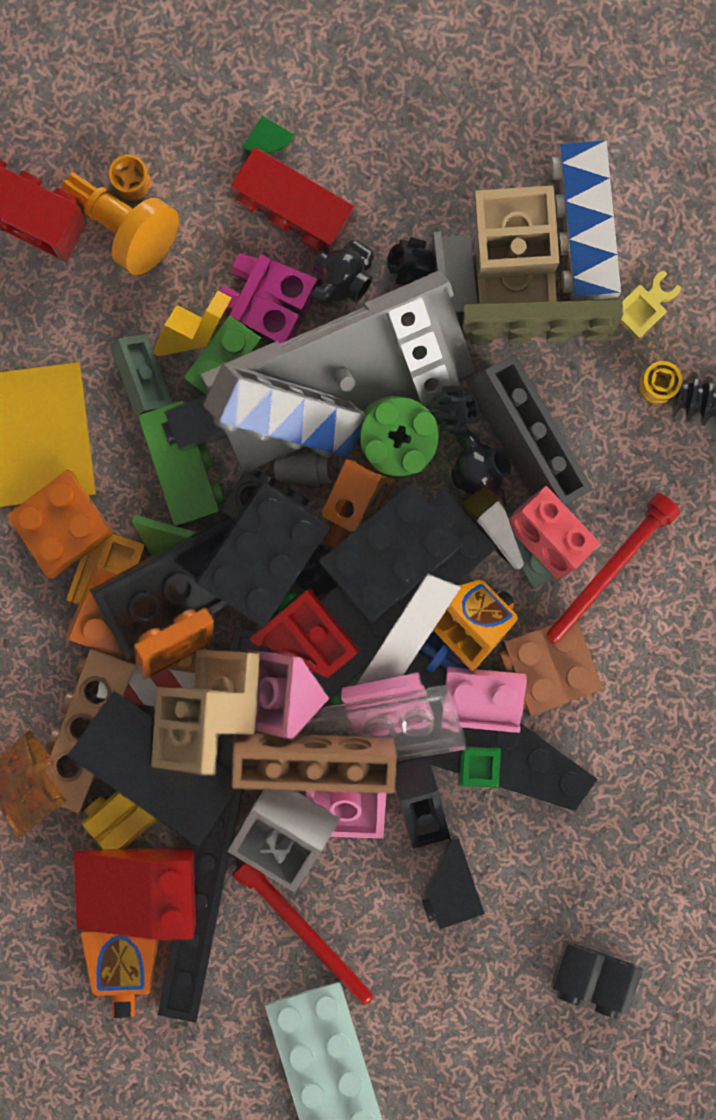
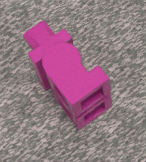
[220,253,319,344]

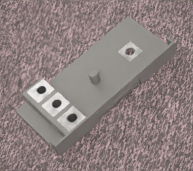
[201,270,475,472]

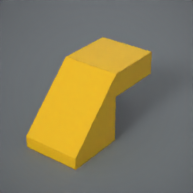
[152,291,231,356]

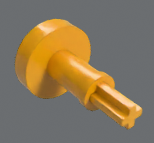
[61,172,179,275]

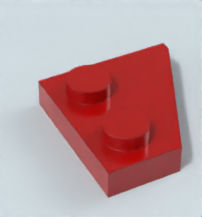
[250,589,360,678]

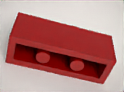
[231,147,354,253]

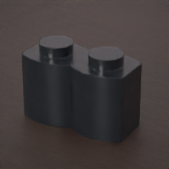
[551,941,643,1019]

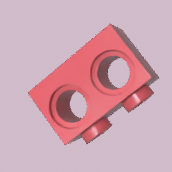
[508,486,600,580]

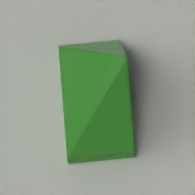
[132,514,196,556]

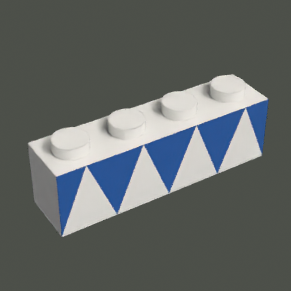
[551,140,621,301]

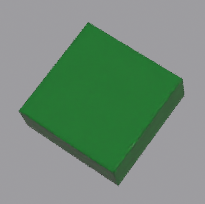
[458,745,501,788]

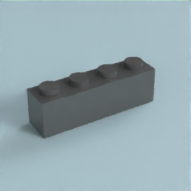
[467,354,593,506]

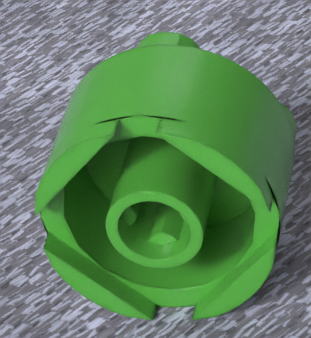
[356,394,439,476]

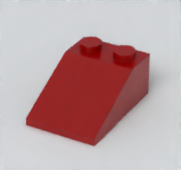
[74,847,196,940]

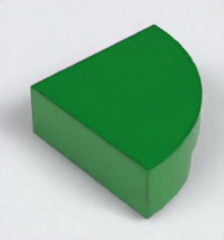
[242,115,295,154]

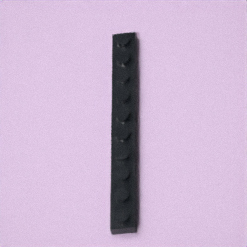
[158,627,270,1023]

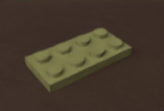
[460,300,623,345]

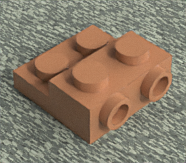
[499,621,603,716]

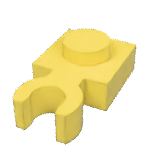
[620,271,681,340]

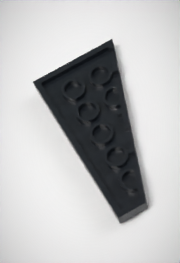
[340,650,598,811]

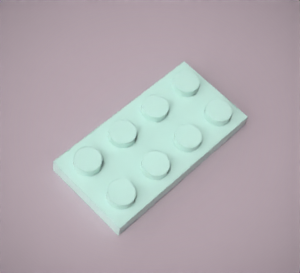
[265,981,383,1120]

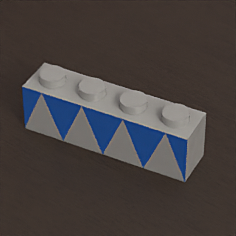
[203,362,366,458]

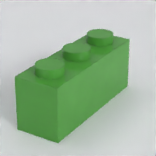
[138,401,225,528]

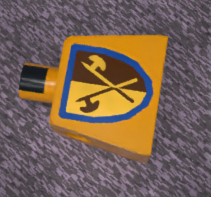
[433,579,518,671]

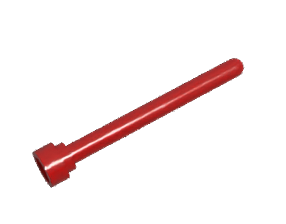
[546,493,681,643]
[231,862,373,1005]

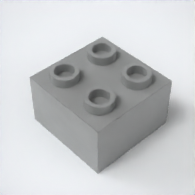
[228,789,340,893]

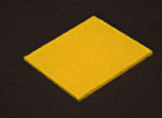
[0,362,96,507]

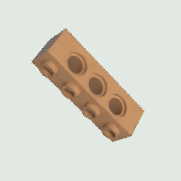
[33,649,135,813]
[233,733,397,794]

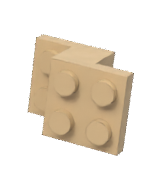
[474,185,559,304]
[151,650,260,774]

